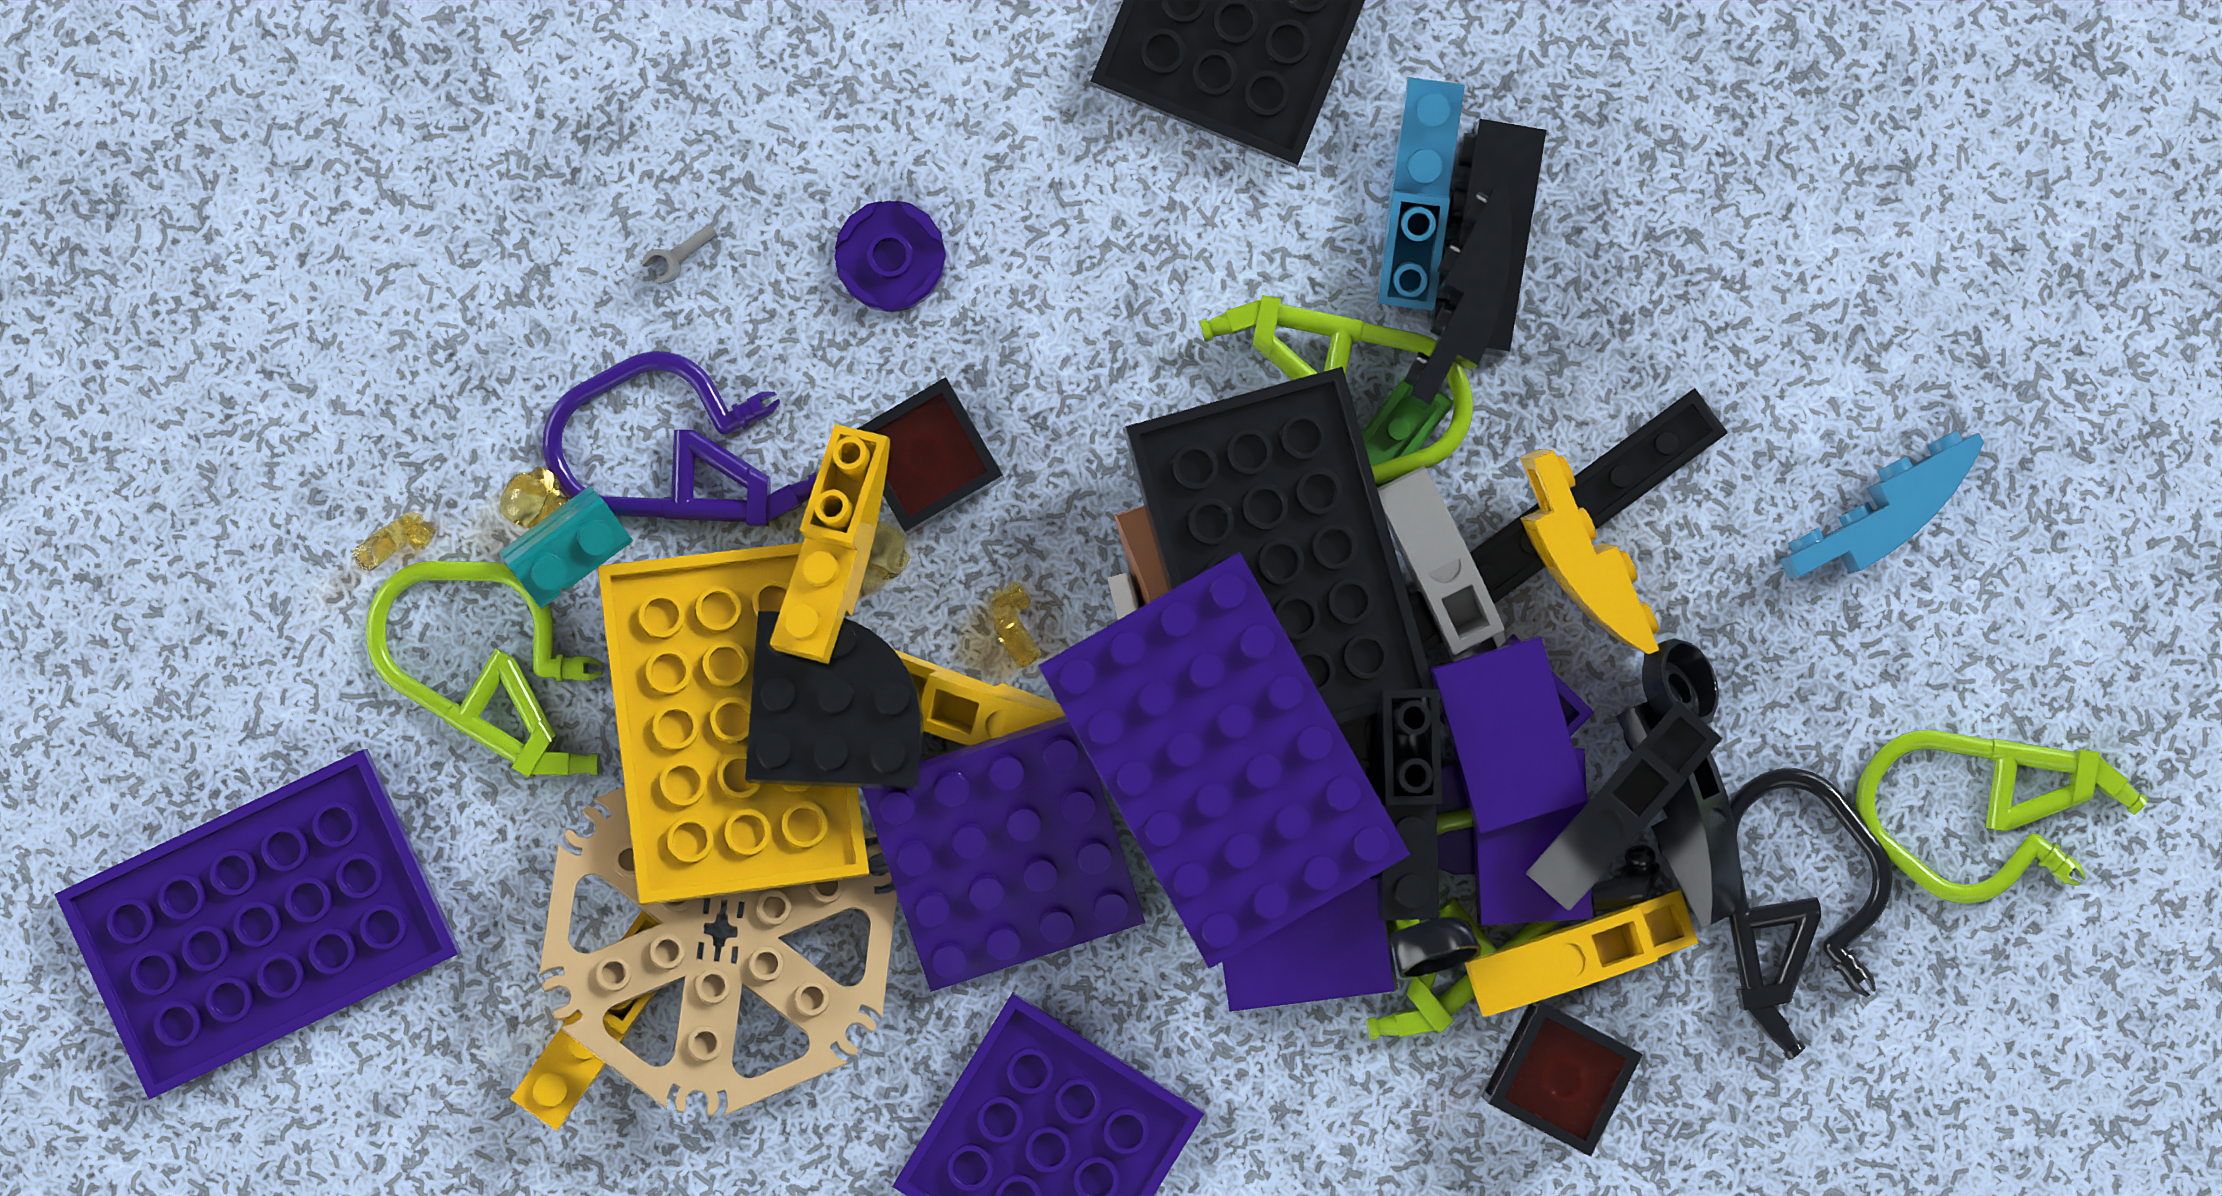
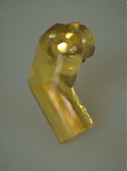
[353,512,435,571]

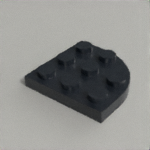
[745,611,923,790]

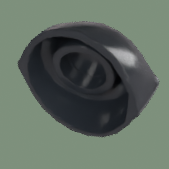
[1642,638,1719,725]
[1390,917,1481,978]

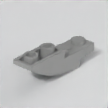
[1377,466,1506,662]

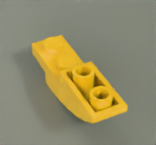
[769,424,890,664]
[1519,449,1659,654]
[893,649,1066,746]
[1464,889,1698,1017]
[510,910,660,1132]

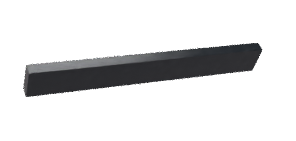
[1408,388,1728,655]

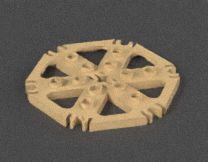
[539,787,897,1117]

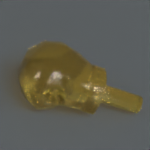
[500,467,569,529]
[859,520,910,593]

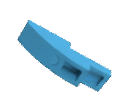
[1377,77,1465,311]
[1779,430,1984,579]

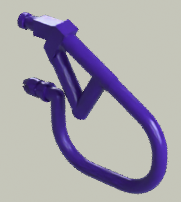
[542,351,817,527]

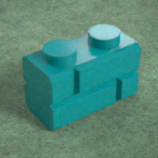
[498,485,633,609]

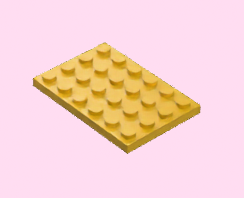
[597,542,869,906]

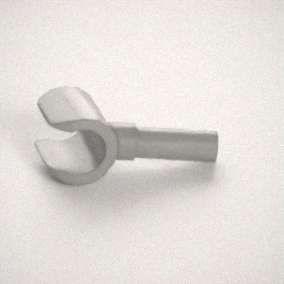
[642,224,717,283]

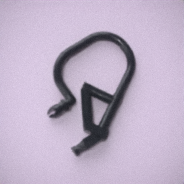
[1729,768,1892,1060]

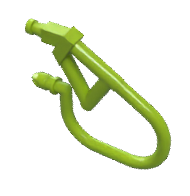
[1198,295,1473,485]
[366,561,603,778]
[1856,730,2148,904]
[1366,807,1562,1041]

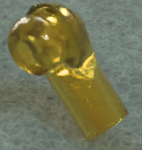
[991,581,1041,668]

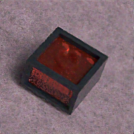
[857,377,1005,536]
[1481,1000,1643,1157]

